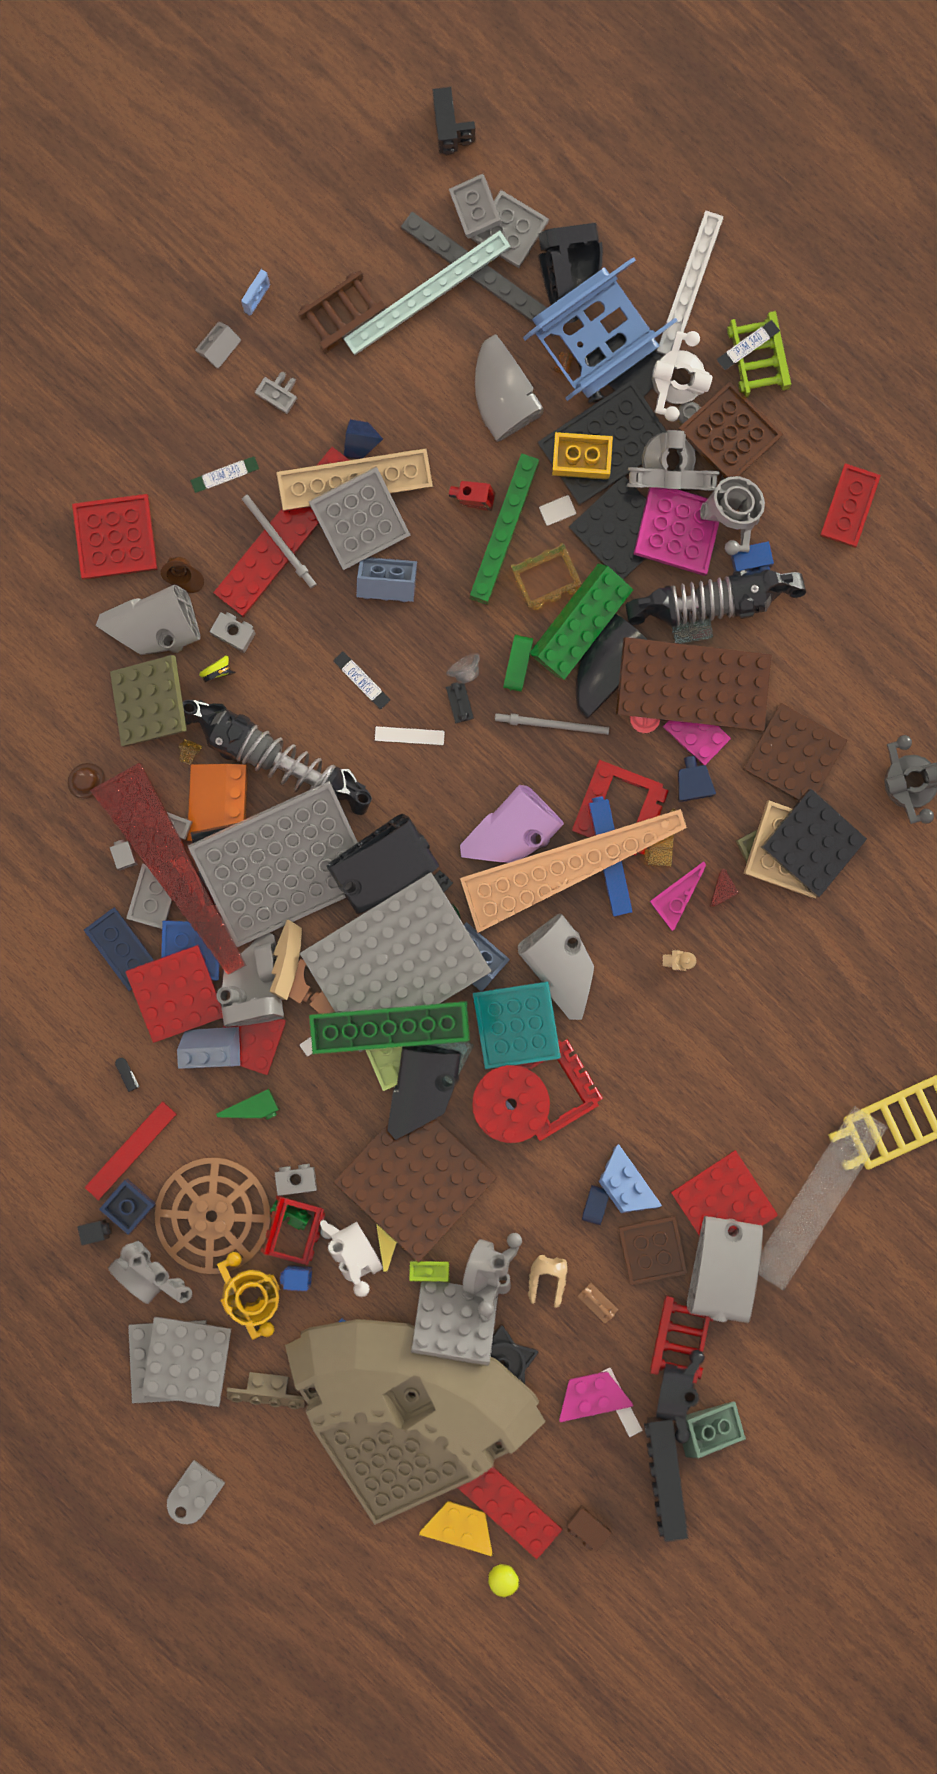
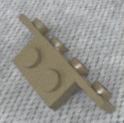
[227,1372,305,1409]

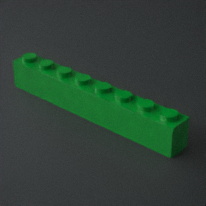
[470,453,539,605]

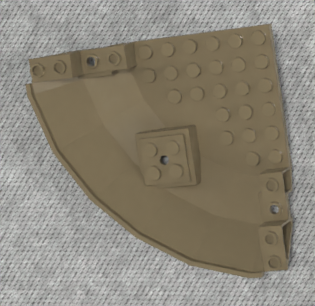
[285,1319,546,1525]

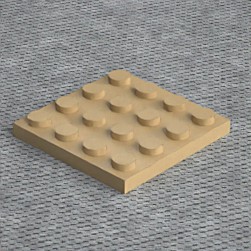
[743,801,816,898]

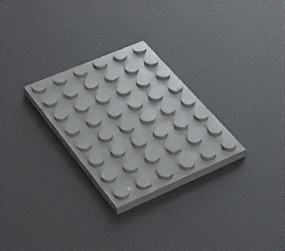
[188,781,358,947]
[300,872,492,1052]

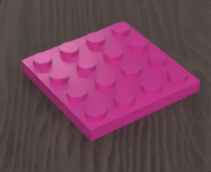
[633,487,719,576]

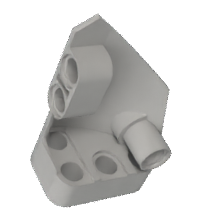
[96,585,201,655]
[517,914,594,1020]

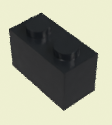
[77,1219,112,1246]

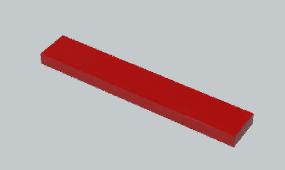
[84,1101,177,1201]

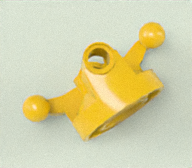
[217,1252,281,1340]

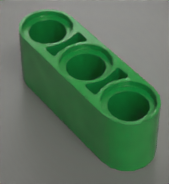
[503,634,534,692]

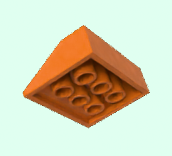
[187,764,248,841]

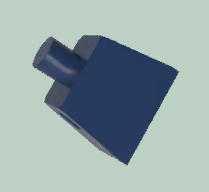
[678,756,716,802]

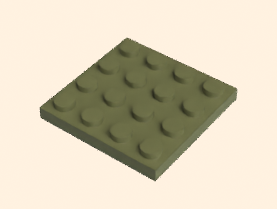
[110,655,187,746]

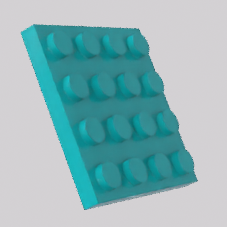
[473,981,561,1069]

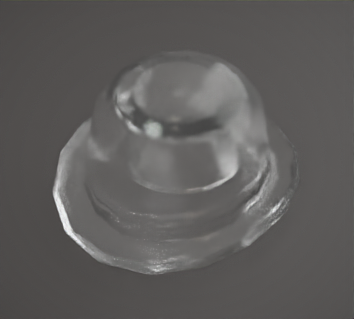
[446,653,480,684]

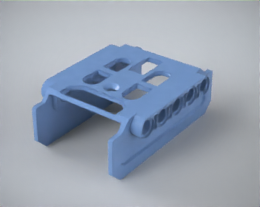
[523,257,678,401]

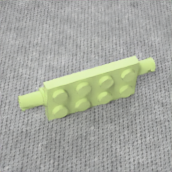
[366,1047,402,1091]

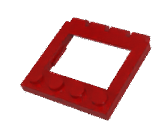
[572,760,669,856]
[515,1039,603,1142]

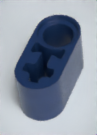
[582,1185,609,1225]

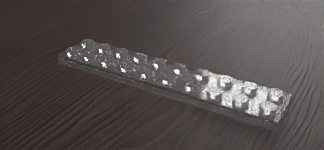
[758,1106,888,1290]

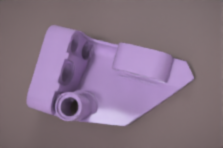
[460,785,564,863]

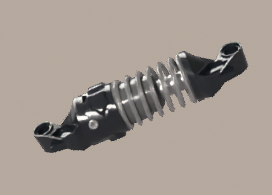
[625,570,806,627]

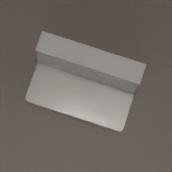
[195,322,241,368]

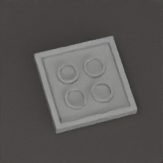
[471,190,549,268]

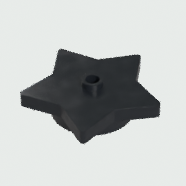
[491,1325,539,1384]

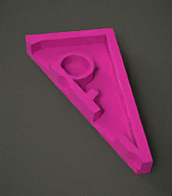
[650,861,706,931]

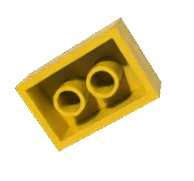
[552,432,613,479]

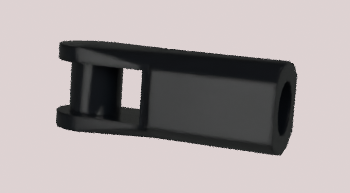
[115,1058,140,1092]

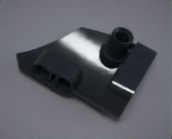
[387,1045,461,1140]

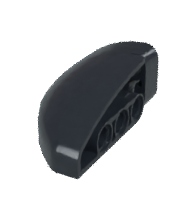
[538,223,603,324]
[576,613,648,719]

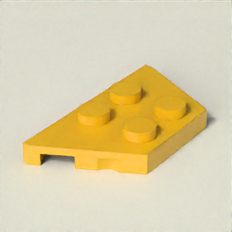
[419,1501,492,1556]

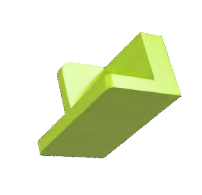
[409,1261,450,1282]

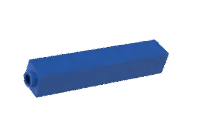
[588,796,632,916]

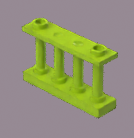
[727,311,791,398]

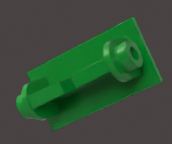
[270,1200,311,1230]

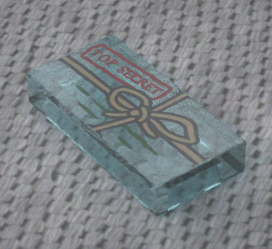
[672,619,713,644]

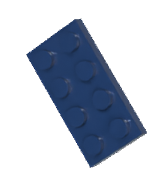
[84,907,154,992]

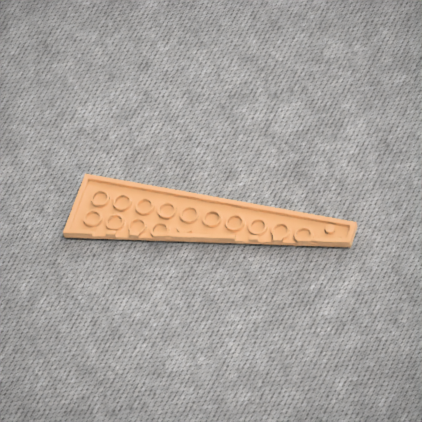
[460,809,687,933]

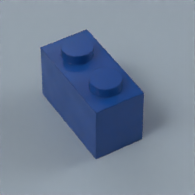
[730,541,774,572]

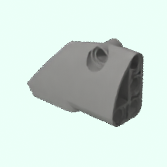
[217,932,284,1027]

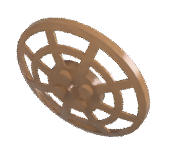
[155,1158,271,1274]

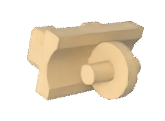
[663,950,696,971]

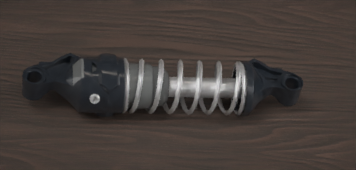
[182,700,372,815]

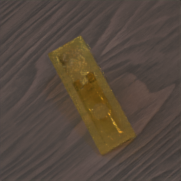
[644,809,676,868]

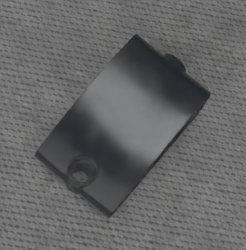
[326,814,439,914]

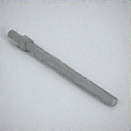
[242,495,317,589]
[495,713,609,735]

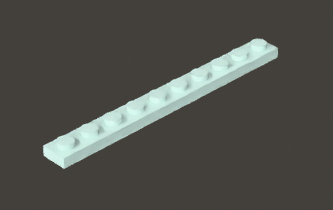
[344,231,511,355]

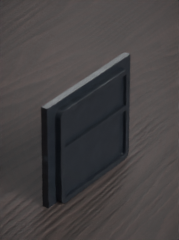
[588,321,661,397]

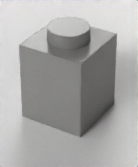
[110,840,137,871]

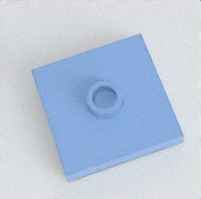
[241,269,270,315]

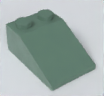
[682,1401,746,1458]

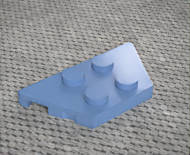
[599,1144,662,1213]

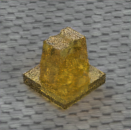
[178,739,202,765]

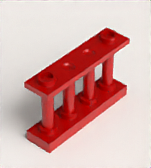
[650,1295,713,1383]

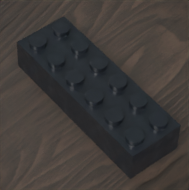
[644,1417,688,1542]

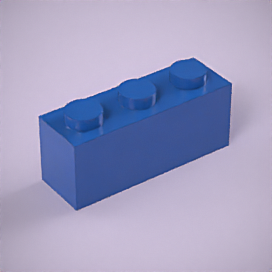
[280,1265,312,1291]

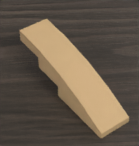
[269,920,302,1000]

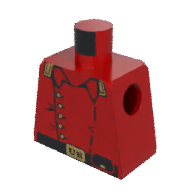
[449,481,496,511]

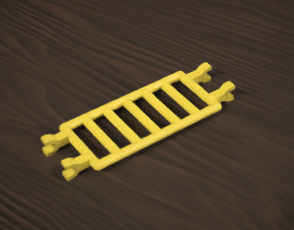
[828,1075,937,1170]

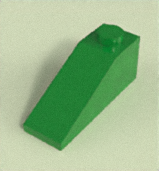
[216,1089,280,1120]

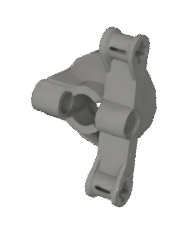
[627,430,719,491]
[108,1241,192,1304]

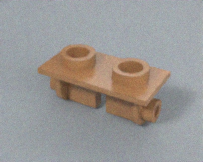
[577,1283,618,1323]

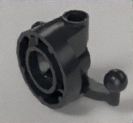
[655,1350,705,1444]

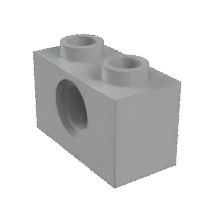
[210,612,256,653]
[275,1164,317,1196]

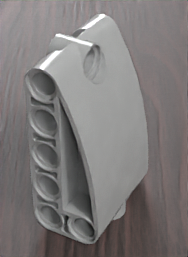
[687,1216,763,1323]

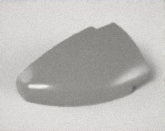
[475,334,544,442]

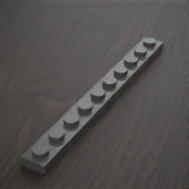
[401,212,554,337]

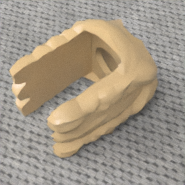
[528,1255,567,1308]

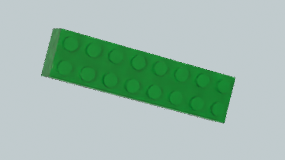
[309,1001,470,1054]

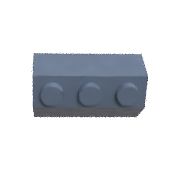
[356,557,417,602]
[464,922,510,992]
[177,1027,241,1069]

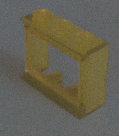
[510,543,582,610]

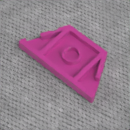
[559,1371,633,1422]

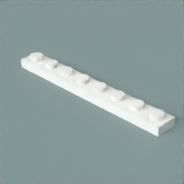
[657,211,723,355]

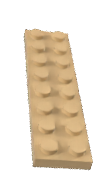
[276,449,433,511]

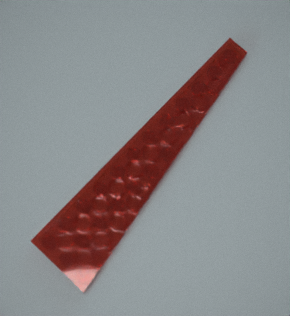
[90,763,246,975]

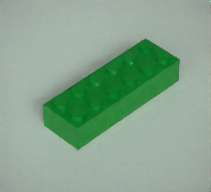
[529,563,634,680]

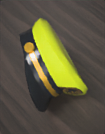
[199,655,236,682]

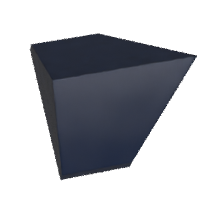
[344,419,383,459]

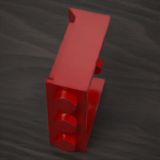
[260,1195,325,1266]

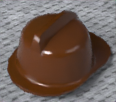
[161,557,204,593]

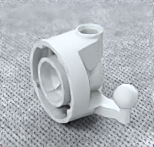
[652,331,712,422]
[320,1220,383,1297]

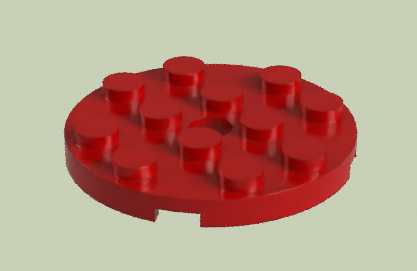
[472,1065,550,1143]

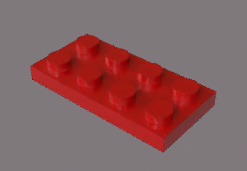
[820,463,881,548]

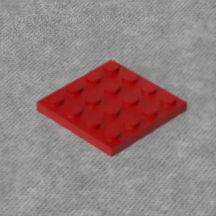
[72,494,158,580]
[126,944,223,1043]
[671,1150,778,1237]

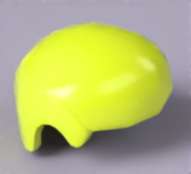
[488,1564,519,1597]

